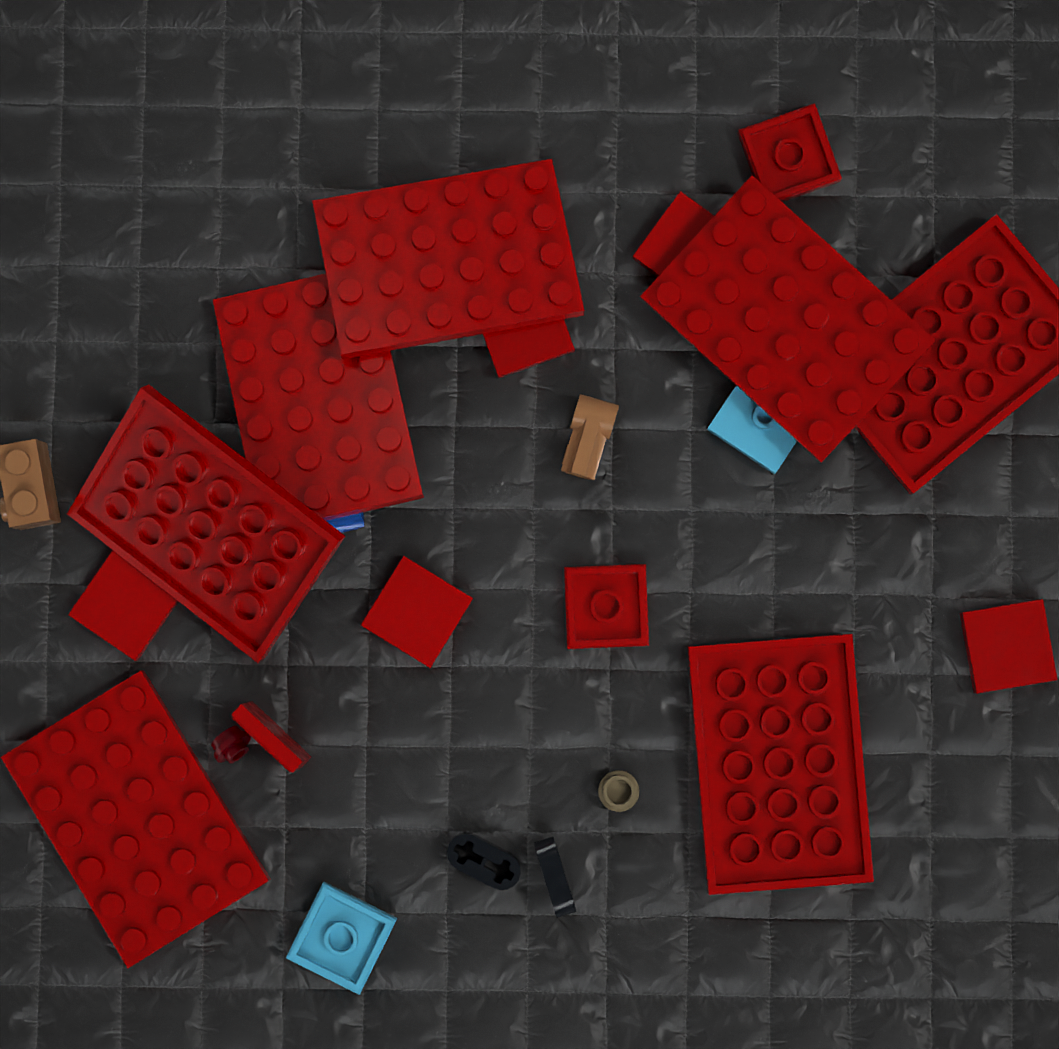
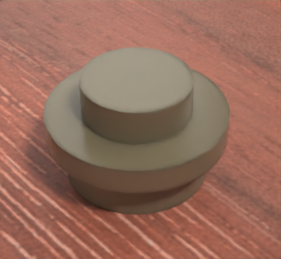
[598,770,639,812]

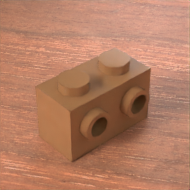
[0,439,61,530]

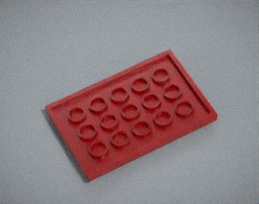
[312,159,585,359]
[640,175,936,463]
[855,214,1059,495]
[213,273,424,521]
[67,384,346,663]
[687,634,874,895]
[0,670,271,968]

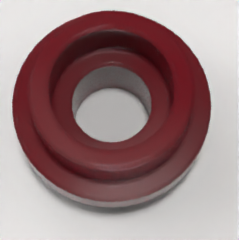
[211,726,251,764]

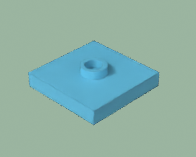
[706,386,797,474]
[286,882,397,995]

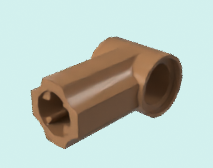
[561,394,619,481]

